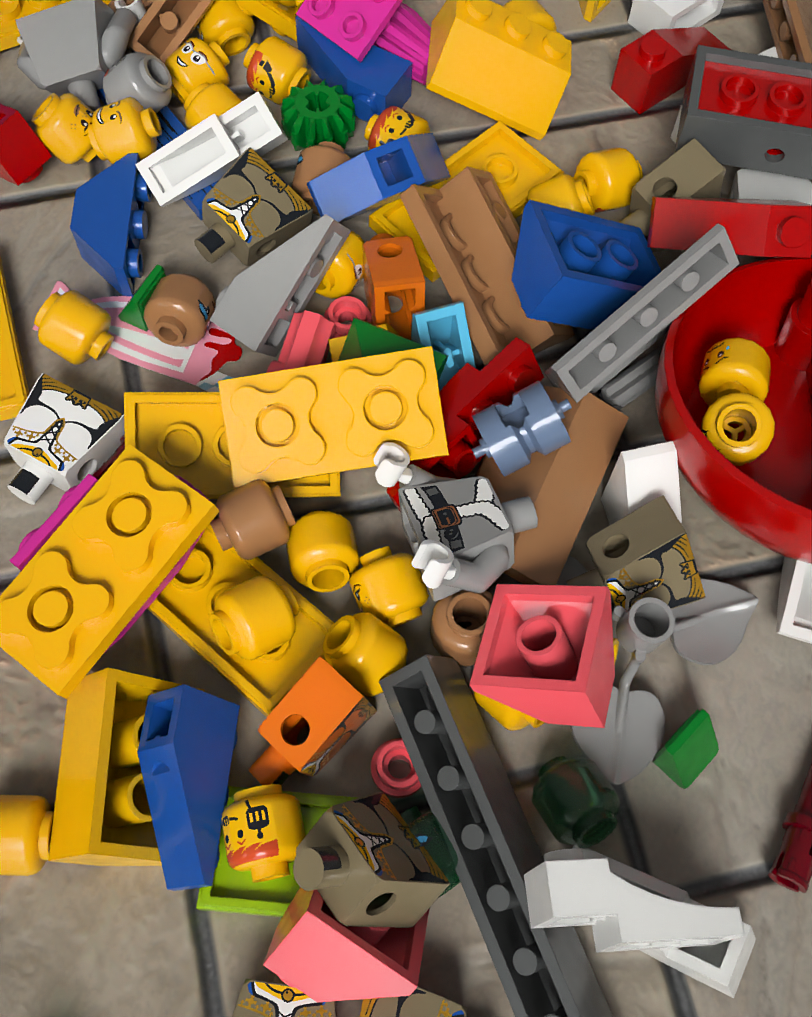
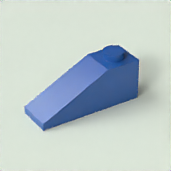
[295,16,413,122]

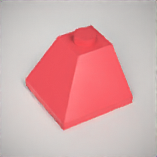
[469,584,615,728]
[263,887,430,1002]

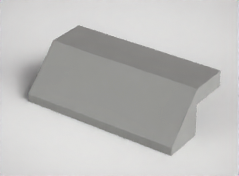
[544,223,740,403]

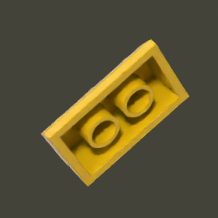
[426,0,572,140]
[48,667,205,866]

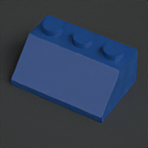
[511,200,662,330]

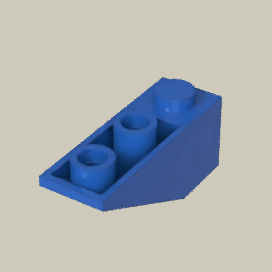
[137,684,240,891]

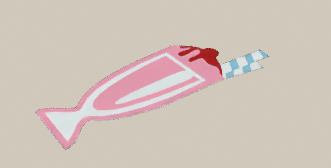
[32,281,242,392]

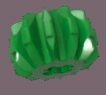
[281,79,356,151]

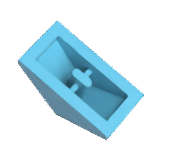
[411,301,476,391]

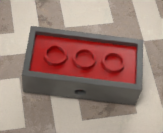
[675,45,812,180]

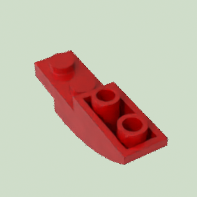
[387,337,544,512]

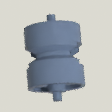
[472,380,572,477]

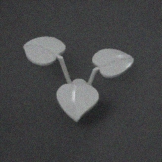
[501,555,759,785]

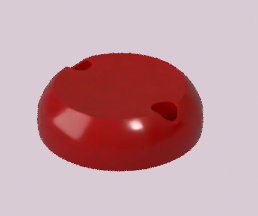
[655,257,812,564]

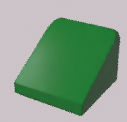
[118,264,166,332]
[653,708,719,789]

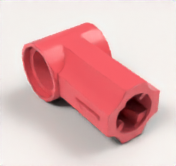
[266,310,336,373]

